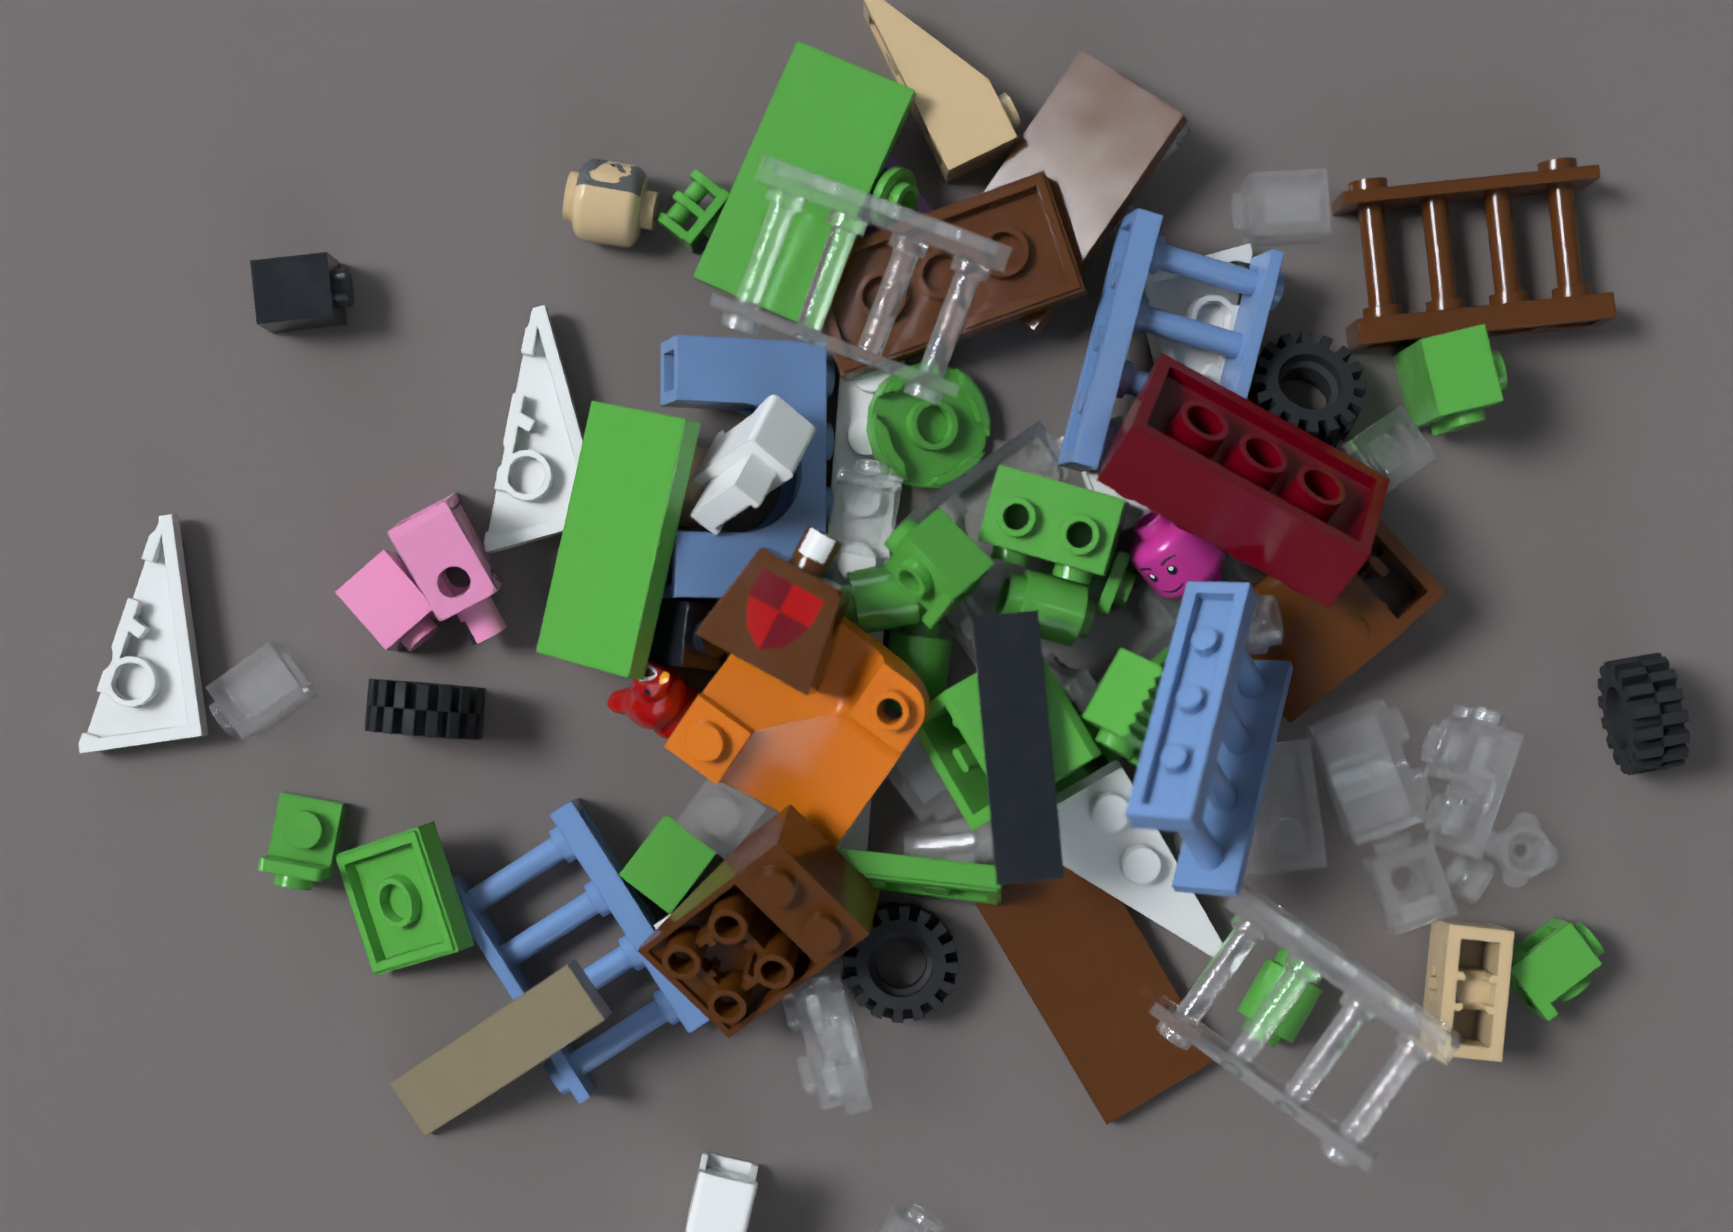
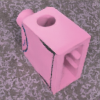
[387,492,507,645]

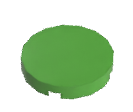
[866,361,991,489]

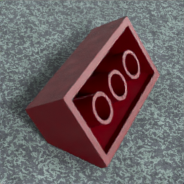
[1096,353,1390,608]

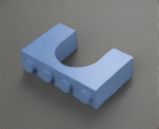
[660,334,835,600]

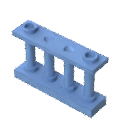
[1057,208,1286,472]
[1125,581,1293,897]
[453,798,709,1104]

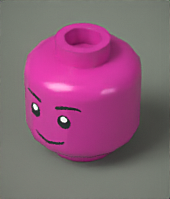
[1128,510,1225,600]

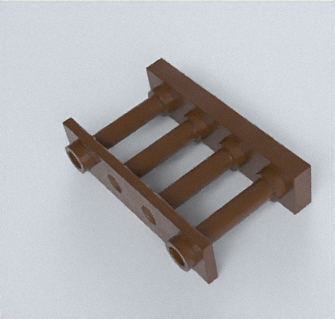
[1332,157,1616,352]

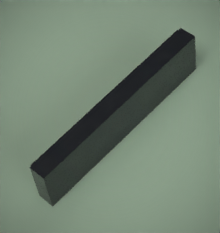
[972,610,1064,885]

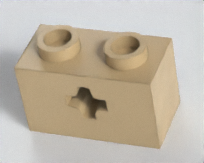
[1419,917,1515,1062]

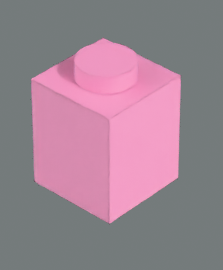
[335,550,439,652]

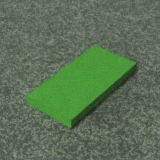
[693,41,916,331]
[536,401,701,680]

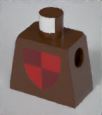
[696,525,851,695]

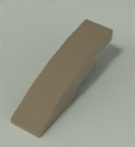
[390,958,612,1136]

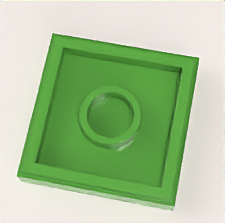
[335,821,475,976]

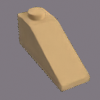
[863,0,1021,183]

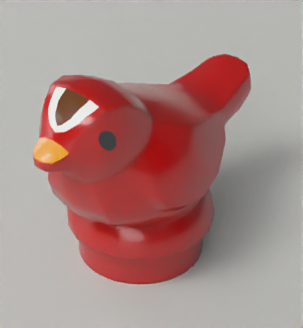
[607,661,699,739]

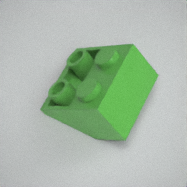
[916,657,1101,831]

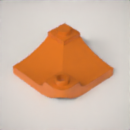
[663,616,930,848]

